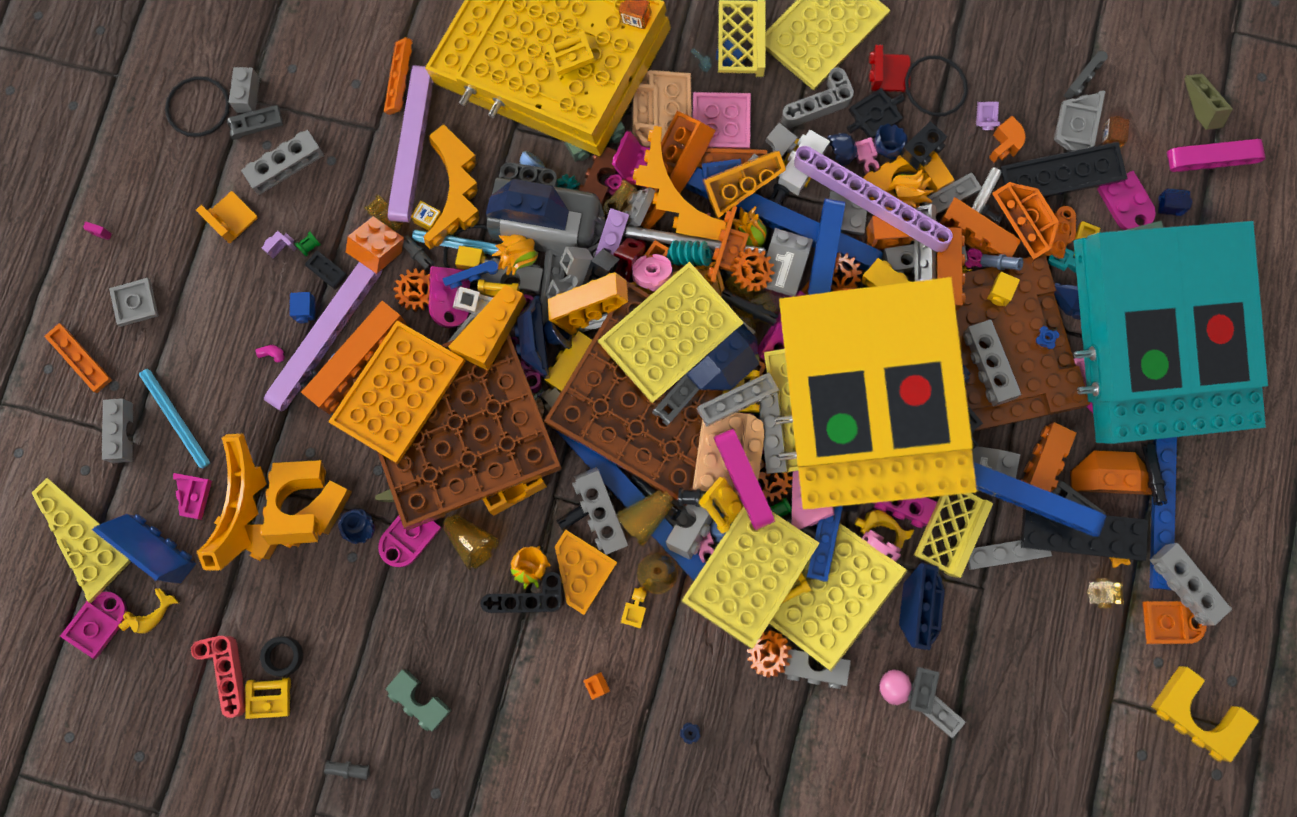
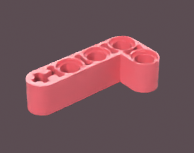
[191,636,246,718]

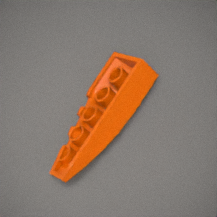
[641,111,716,229]

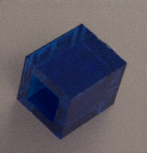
[1158,188,1192,216]

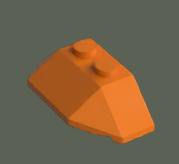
[992,182,1059,260]
[1070,451,1152,495]

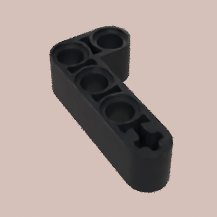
[480,572,563,613]

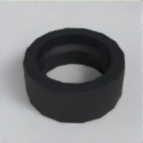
[260,636,303,676]

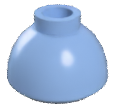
[520,151,545,177]

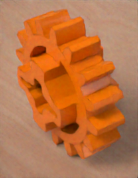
[731,248,775,292]
[831,252,862,290]
[393,268,430,312]
[758,459,793,502]
[747,630,792,677]

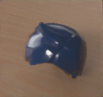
[874,123,908,160]
[827,133,859,166]
[338,508,375,544]

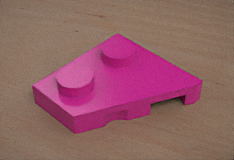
[173,473,212,520]

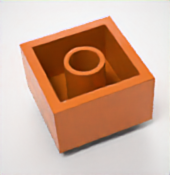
[866,215,913,250]
[346,216,404,274]

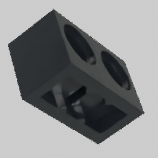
[900,121,948,170]
[582,249,620,285]

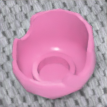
[879,670,912,705]

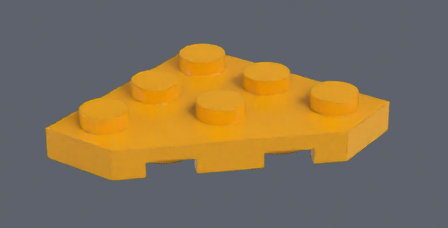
[555,530,617,615]

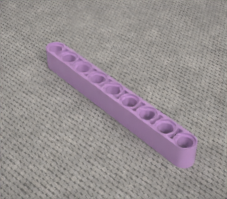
[388,66,433,222]
[794,146,953,252]
[264,262,383,411]

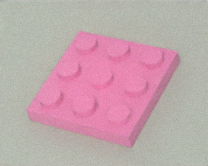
[693,92,751,149]

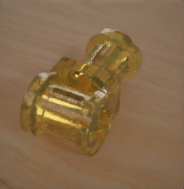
[603,179,636,216]
[364,194,403,231]

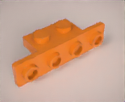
[706,206,749,286]

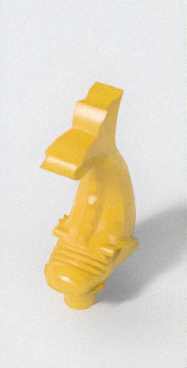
[854,510,914,549]
[118,588,179,634]

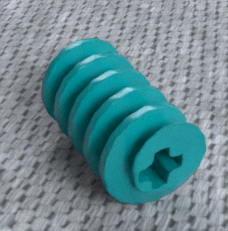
[667,240,712,266]

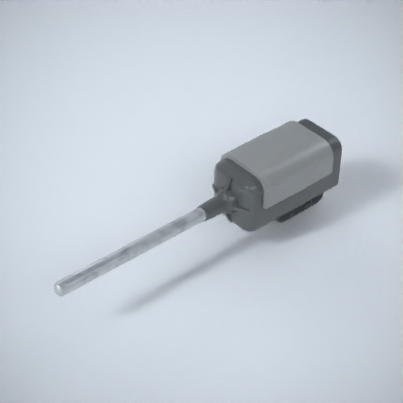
[487,163,767,258]

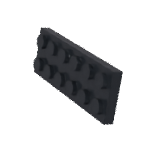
[1000,142,1128,198]
[1021,508,1148,561]

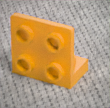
[196,191,258,244]

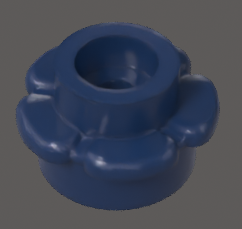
[680,722,700,744]

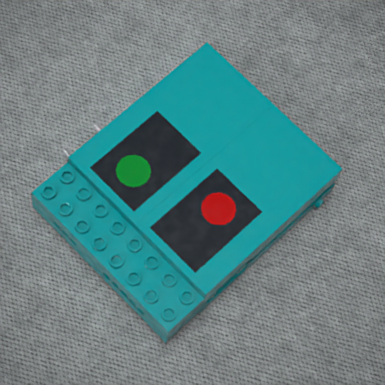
[1074,221,1268,444]

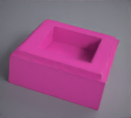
[83,222,112,240]

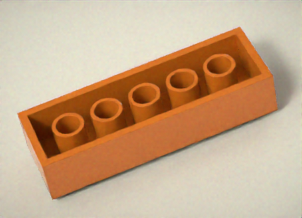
[301,301,408,415]

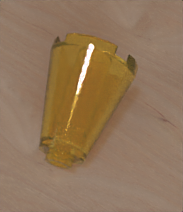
[615,490,674,546]
[443,515,499,570]
[637,553,678,594]

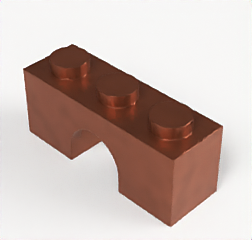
[579,147,618,209]

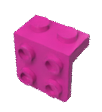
[612,131,650,187]

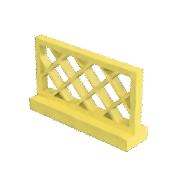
[718,0,765,77]
[914,493,993,578]

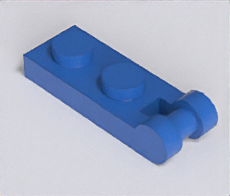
[443,261,498,290]

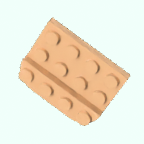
[632,70,691,148]
[693,412,764,496]

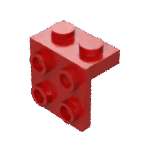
[869,45,910,92]

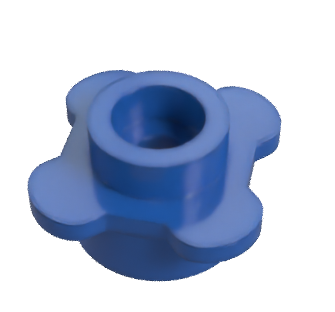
[1036,326,1059,349]

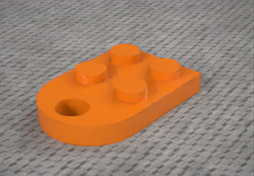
[1143,601,1207,644]

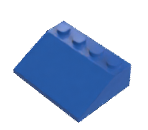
[92,514,196,584]

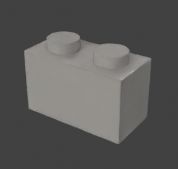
[229,67,260,113]

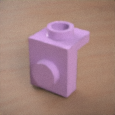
[976,102,1000,130]
[262,231,297,258]

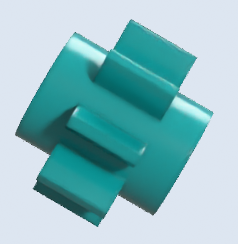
[557,174,580,190]

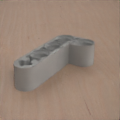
[781,67,854,128]

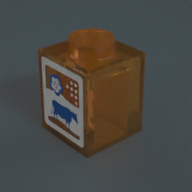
[619,0,652,29]
[1101,116,1130,149]

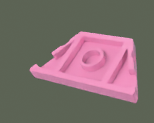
[792,471,834,530]

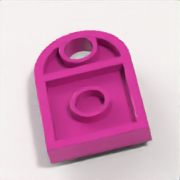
[1097,171,1156,230]
[429,266,470,328]
[378,516,442,567]
[60,592,127,659]

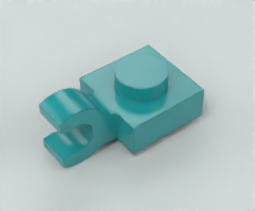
[1047,248,1076,273]

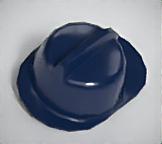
[543,320,572,349]

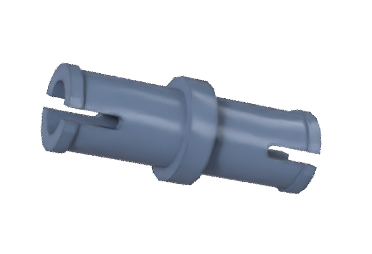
[981,254,1023,271]

